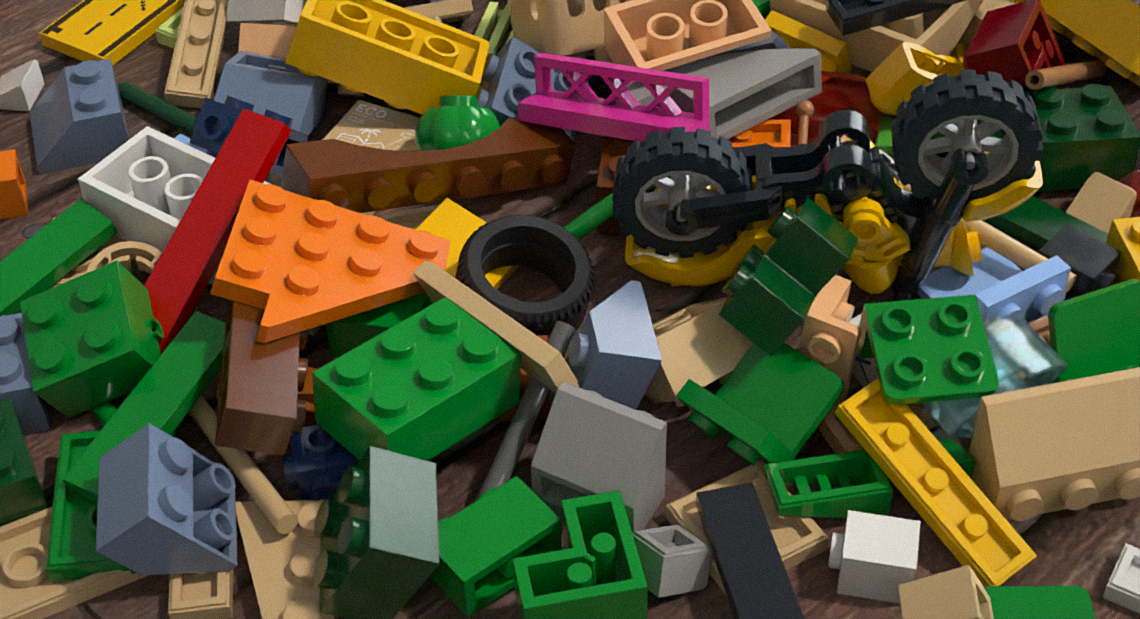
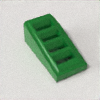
[763,449,893,518]

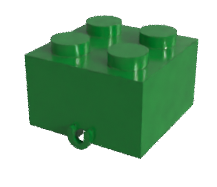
[20,260,164,418]

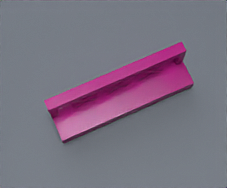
[518,53,710,142]

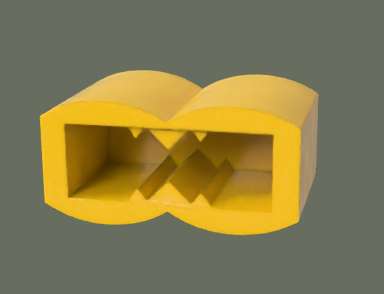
[865,42,964,116]

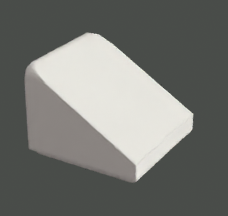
[0,60,45,111]

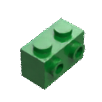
[430,476,562,618]

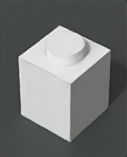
[828,510,921,604]

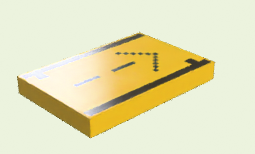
[39,0,185,66]

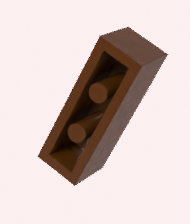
[215,300,308,456]

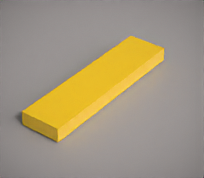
[835,378,1037,586]

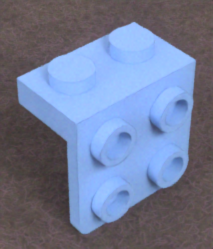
[917,248,1071,340]

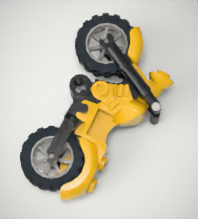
[612,70,1043,301]

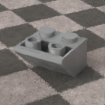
[531,381,667,533]

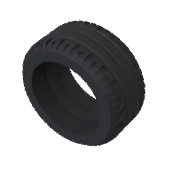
[455,215,594,338]

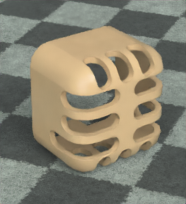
[508,0,630,63]

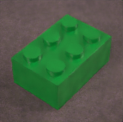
[312,297,521,461]

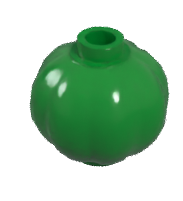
[415,95,500,151]

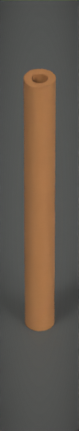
[1025,59,1106,90]

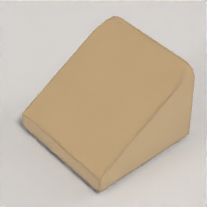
[1066,172,1137,234]

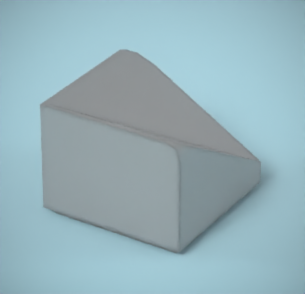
[632,525,712,598]

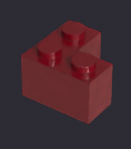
[963,0,1067,91]

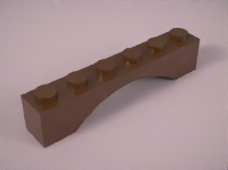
[281,117,576,213]

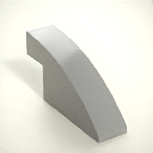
[612,48,822,139]

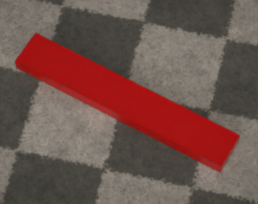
[126,108,292,396]

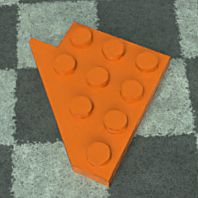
[211,180,450,343]

